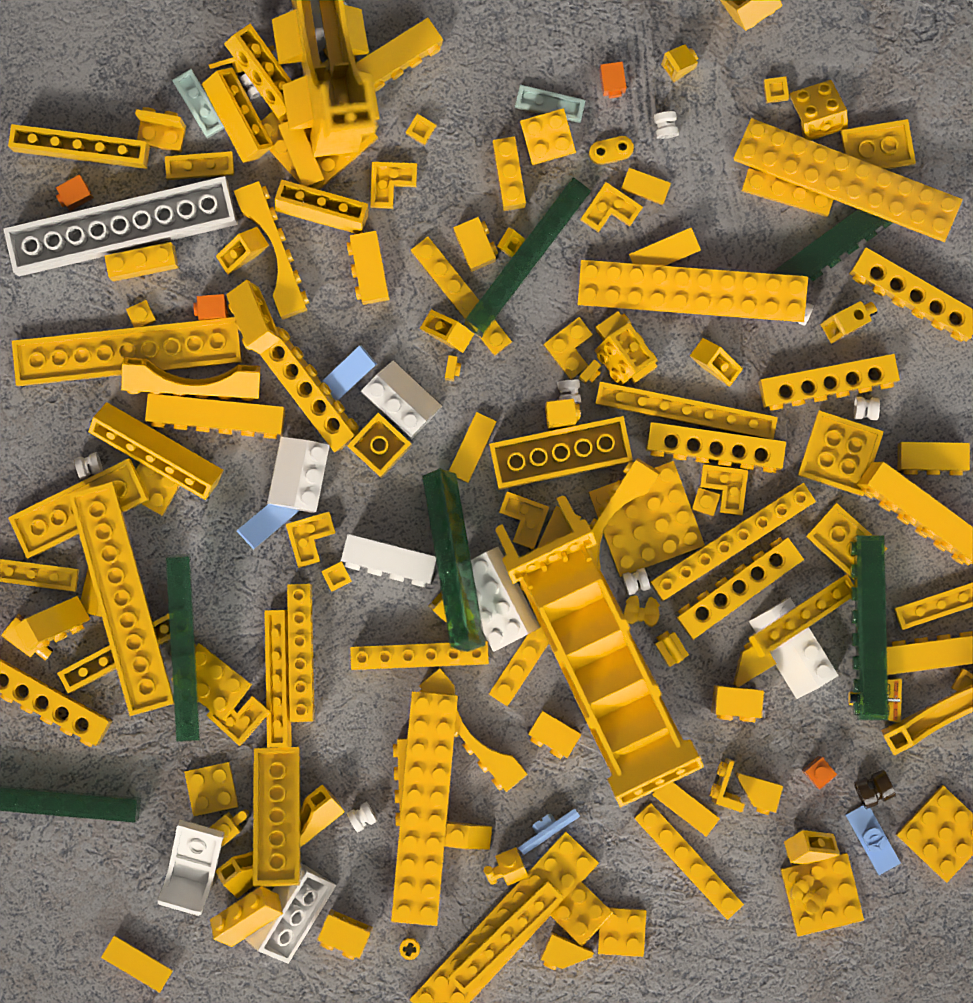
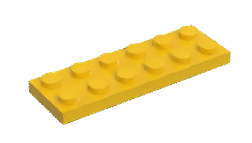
[8,459,150,558]
[253,747,300,887]

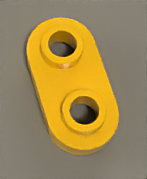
[589,136,634,165]

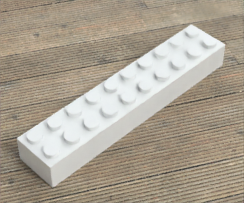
[3,176,238,276]

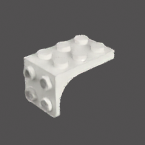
[157,820,224,915]

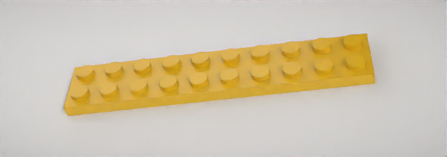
[734,118,963,242]
[577,260,808,322]
[12,317,242,386]
[68,482,175,716]
[391,691,458,926]
[409,831,599,1003]

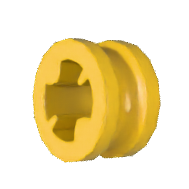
[399,938,420,960]

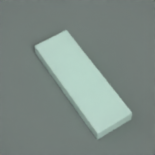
[172,69,224,138]
[515,85,586,123]

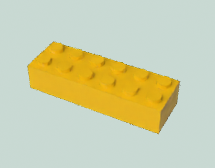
[489,416,633,490]
[857,462,973,566]

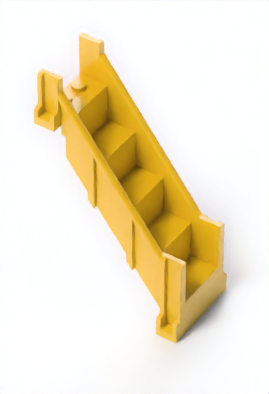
[496,496,704,807]

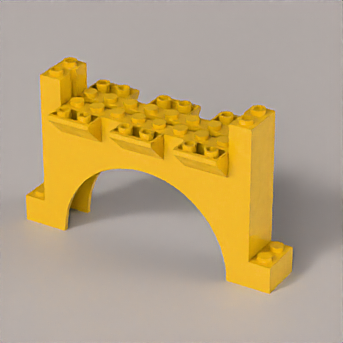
[272,0,380,157]

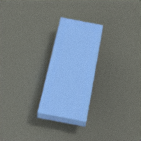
[321,345,377,401]
[237,504,300,550]
[845,805,901,875]
[518,809,580,855]

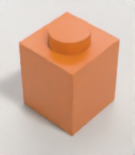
[599,61,627,98]
[56,174,94,211]
[193,294,228,321]
[802,756,837,789]

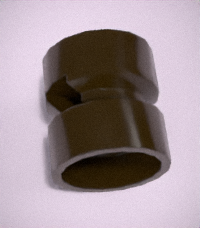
[854,769,896,809]

